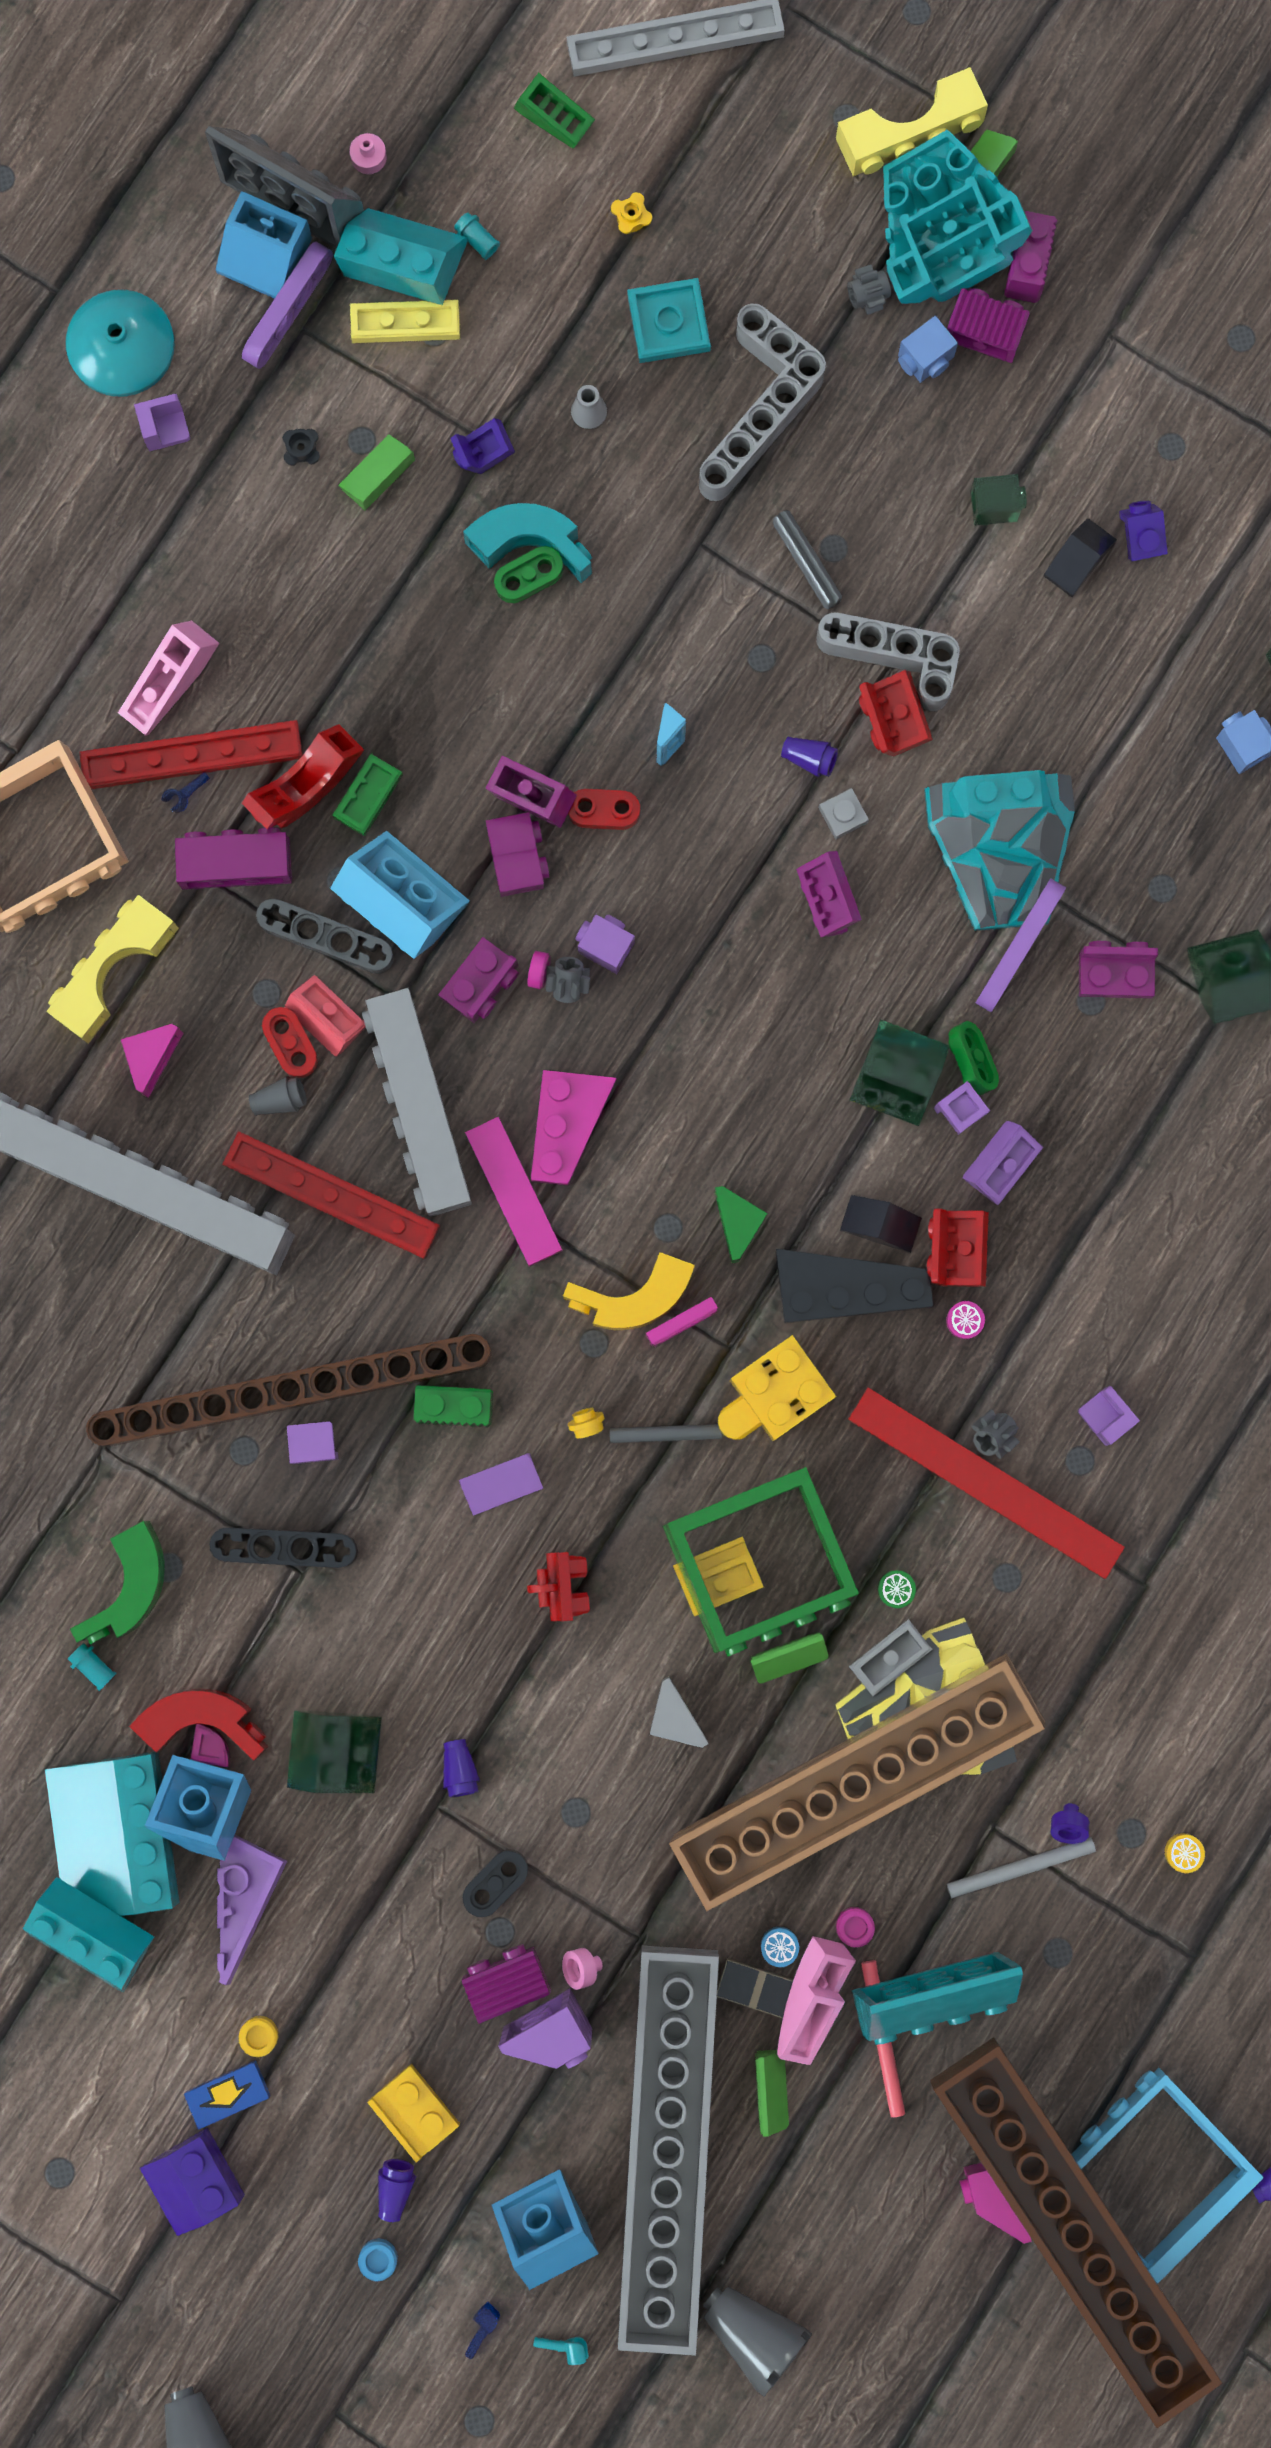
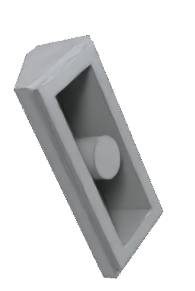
[849,1619,933,1697]

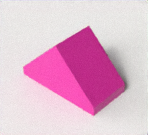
[121,1024,183,1098]

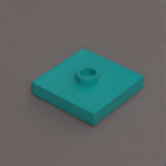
[627,278,711,363]

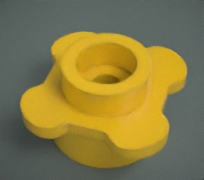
[611,192,652,234]

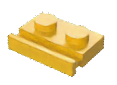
[673,1536,764,1617]
[367,2063,460,2163]

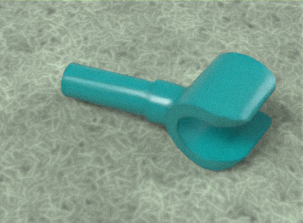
[533,2337,589,2365]

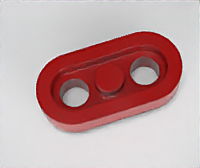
[568,789,640,830]
[262,1007,318,1078]

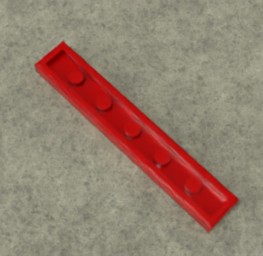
[79,720,303,789]
[222,1131,440,1259]

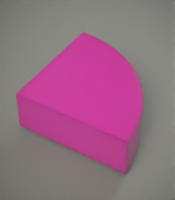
[191,1724,230,1767]

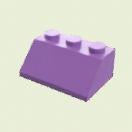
[498,1988,593,2069]

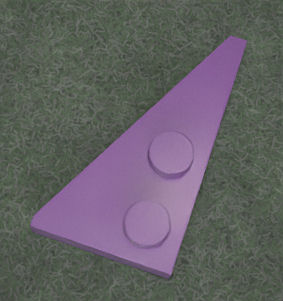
[217,1835,287,1985]

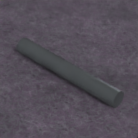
[610,1424,722,1443]

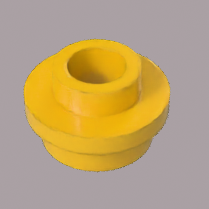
[567,1408,605,1438]

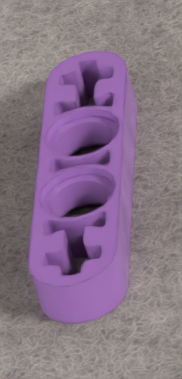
[242,241,333,369]
[976,878,1067,1012]

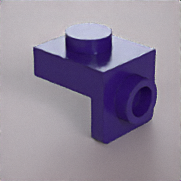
[450,418,515,474]
[1119,501,1168,561]

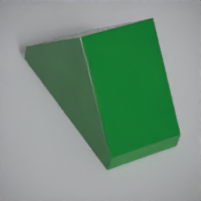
[714,1186,768,1263]

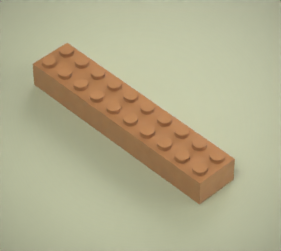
[669,1653,1045,1911]

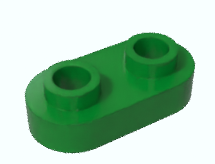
[494,546,563,603]
[948,1021,999,1095]

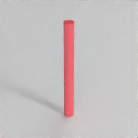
[861,1960,905,2117]

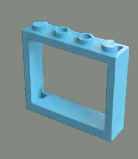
[1072,2068,1264,2284]

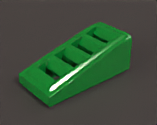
[514,72,595,149]

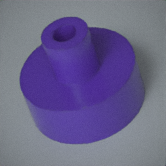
[1050,1803,1090,1844]

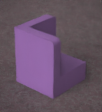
[134,394,190,451]
[933,1081,990,1135]
[1078,1386,1140,1446]
[287,1422,339,1464]

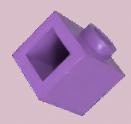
[575,915,635,974]

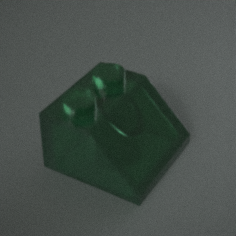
[1187,929,1271,1024]

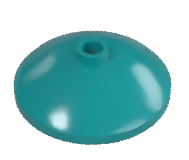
[66,290,175,397]

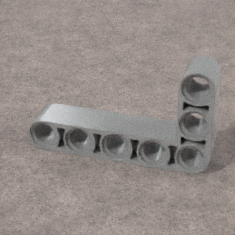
[699,303,826,501]

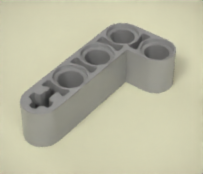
[816,613,960,711]

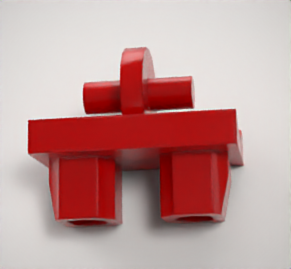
[527,1552,590,1622]

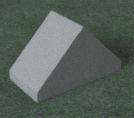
[650,1676,709,1748]

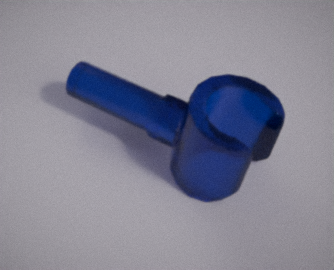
[161,772,210,813]
[465,2302,500,2359]

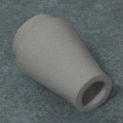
[571,385,607,429]

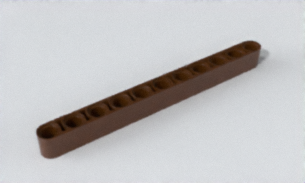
[86,1334,492,1446]

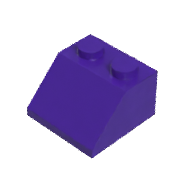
[140,2127,245,2236]

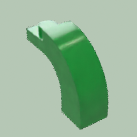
[70,1521,165,1645]

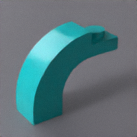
[463,503,592,583]

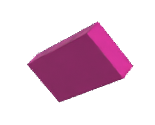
[646,1297,718,1347]

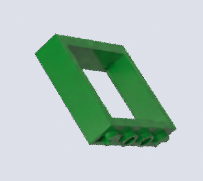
[662,1467,859,1657]

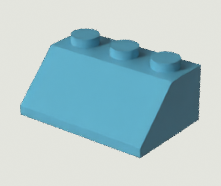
[330,831,470,959]

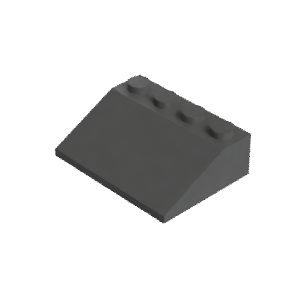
[205,126,364,249]

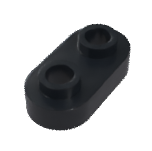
[463,1849,528,1917]

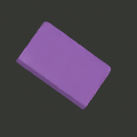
[963,1121,1043,1205]
[459,1453,543,1516]

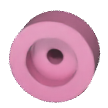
[350,133,387,174]
[562,1948,603,1990]

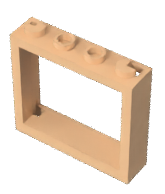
[0,740,129,933]

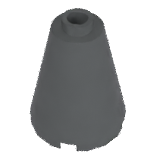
[703,2286,812,2397]
[164,2386,232,2448]

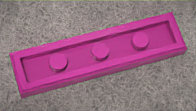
[465,1117,563,1267]

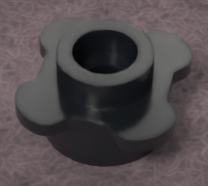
[282,429,320,466]

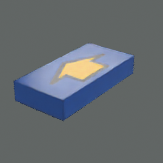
[184,2060,271,2130]

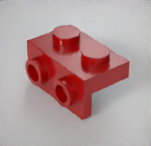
[859,670,933,757]
[927,1209,989,1287]

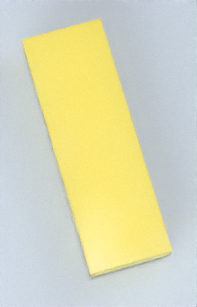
[350,300,460,343]

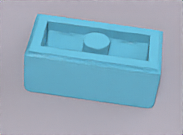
[657,703,686,766]

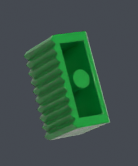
[414,1385,493,1428]

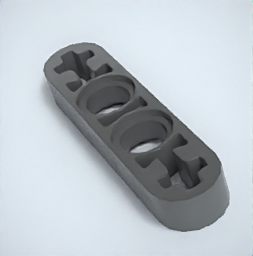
[256,899,394,974]

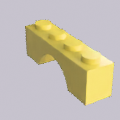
[836,67,988,177]
[46,895,179,1044]

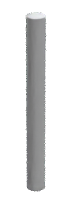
[947,1837,1096,1899]

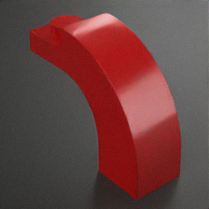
[242,724,364,829]
[129,1689,269,1761]

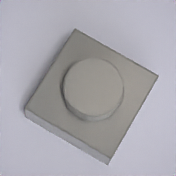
[819,788,869,840]

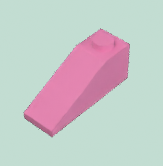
[118,621,220,735]

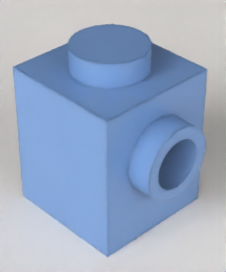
[898,316,958,383]
[1216,710,1271,775]

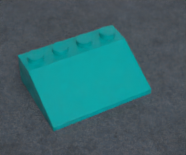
[45,1751,180,1916]
[852,1952,1023,2045]

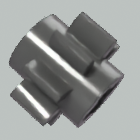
[847,264,891,315]
[545,957,590,1003]
[971,1409,1020,1459]

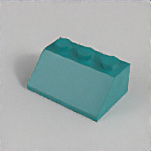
[334,208,468,305]
[23,1877,154,1993]

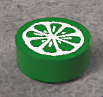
[877,1570,916,1608]

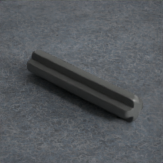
[773,510,842,609]

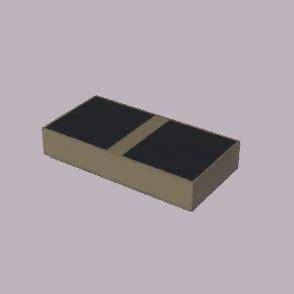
[717,1958,794,2018]

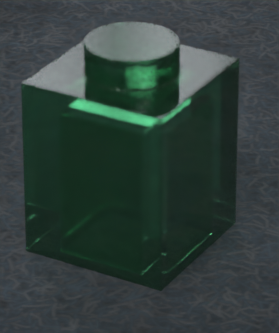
[970,474,1027,526]

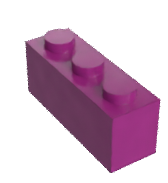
[175,827,292,890]

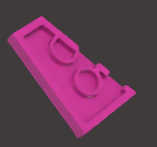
[531,1070,617,1185]

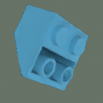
[216,191,312,299]

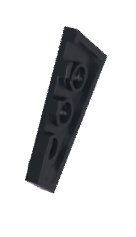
[776,1249,933,1324]

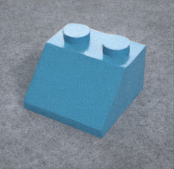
[145,1755,251,1861]
[492,2169,599,2290]

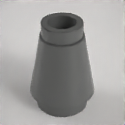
[249,1076,307,1116]

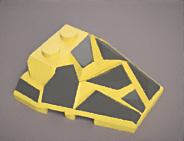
[835,1617,1017,1775]

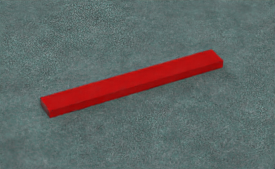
[848,1388,1125,1579]

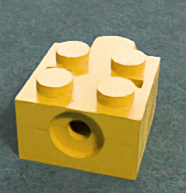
[718,1335,836,1441]

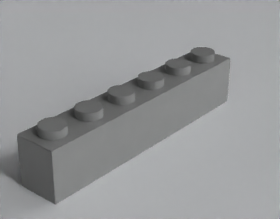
[362,988,473,1217]

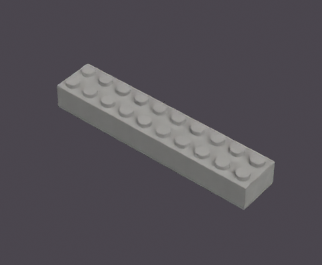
[0,1092,295,1276]
[618,1945,719,2355]

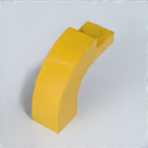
[563,1252,695,1330]

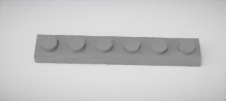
[566,0,785,77]

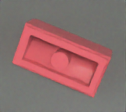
[285,975,366,1056]

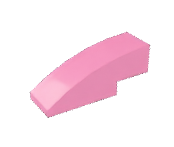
[777,1936,856,2065]

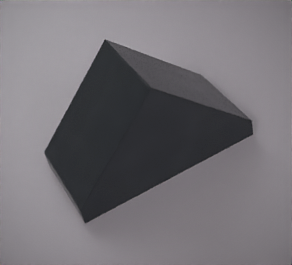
[1043,518,1117,597]
[839,1195,922,1253]

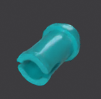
[454,212,500,260]
[68,1643,117,1691]

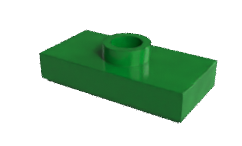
[332,754,403,836]

